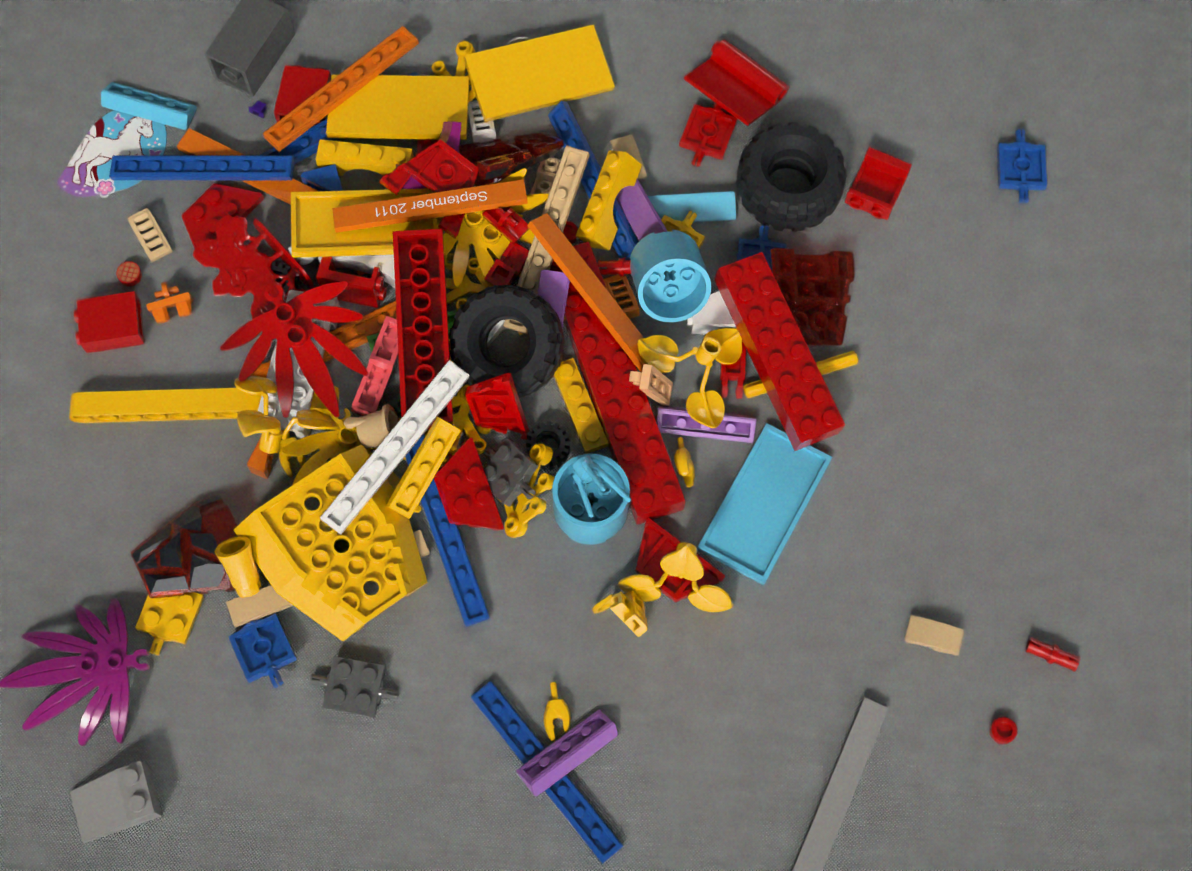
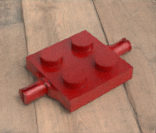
[679,103,738,167]

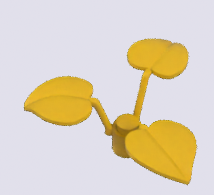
[637,328,742,428]
[234,376,340,454]
[617,542,734,612]

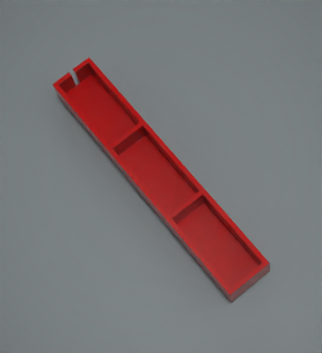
[550,241,685,525]

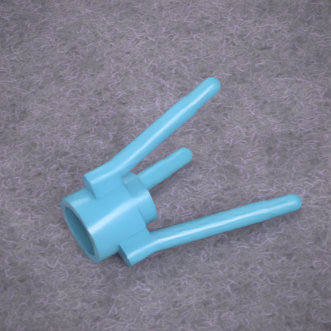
[572,456,631,517]

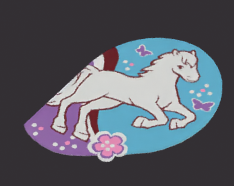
[57,110,167,198]

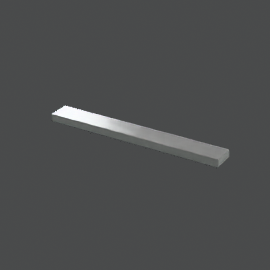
[792,697,889,871]

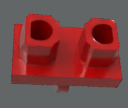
[482,207,529,245]

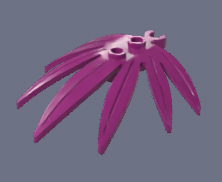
[0,598,150,746]

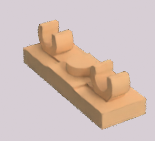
[629,364,673,406]

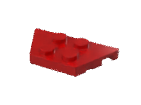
[181,183,264,249]
[465,373,530,440]
[434,437,504,531]
[635,517,726,603]

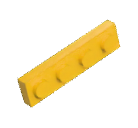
[553,358,608,454]
[386,417,461,519]

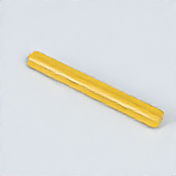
[743,351,858,399]

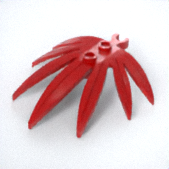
[220,281,369,418]

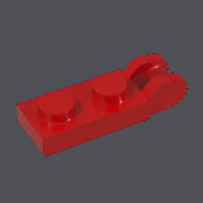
[720,340,746,399]

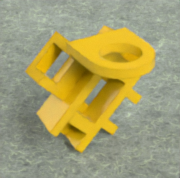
[592,590,648,637]

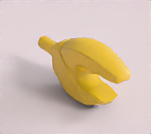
[279,430,305,477]
[674,437,695,488]
[543,682,571,742]

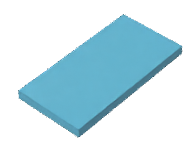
[697,423,833,585]

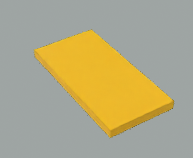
[464,24,615,122]
[326,75,470,140]
[291,189,438,258]

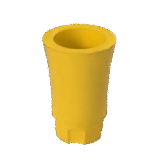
[215,536,261,598]

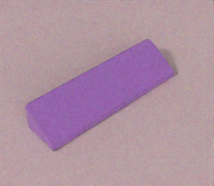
[616,179,668,241]
[528,270,570,350]
[657,405,756,443]
[516,710,618,796]

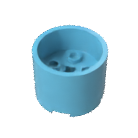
[630,230,711,322]
[552,454,630,545]

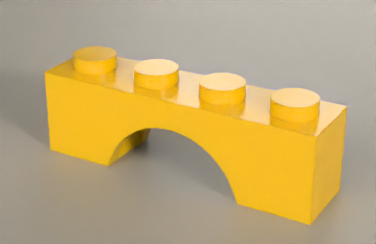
[316,139,414,176]
[576,150,642,250]

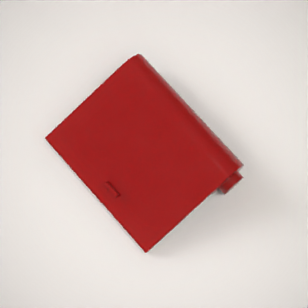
[684,39,789,126]

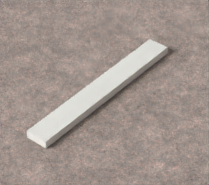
[320,360,470,535]

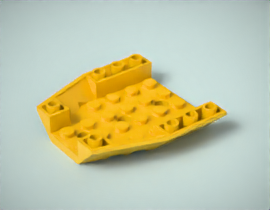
[234,445,428,641]

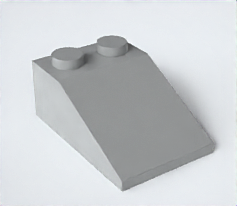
[70,761,162,844]

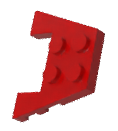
[379,139,479,239]

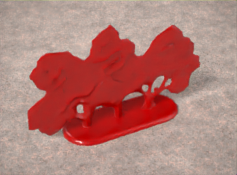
[193,214,314,319]

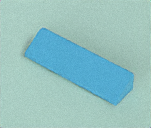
[101,82,197,130]
[648,191,736,222]

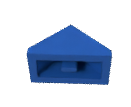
[301,164,343,191]

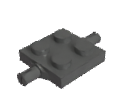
[484,438,538,507]
[310,656,399,718]

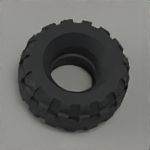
[736,122,846,232]
[449,285,565,398]

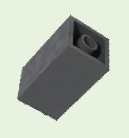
[205,0,295,97]

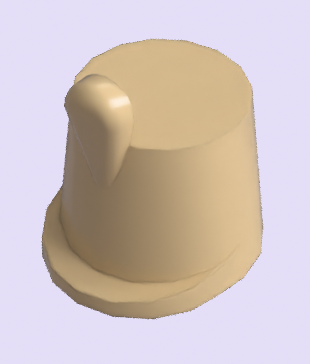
[344,404,399,449]

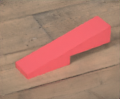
[351,316,398,416]

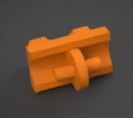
[146,282,194,324]

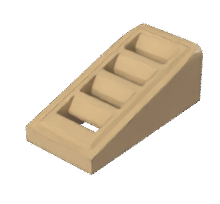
[127,208,173,263]

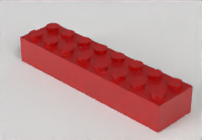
[393,229,454,430]
[714,252,845,451]

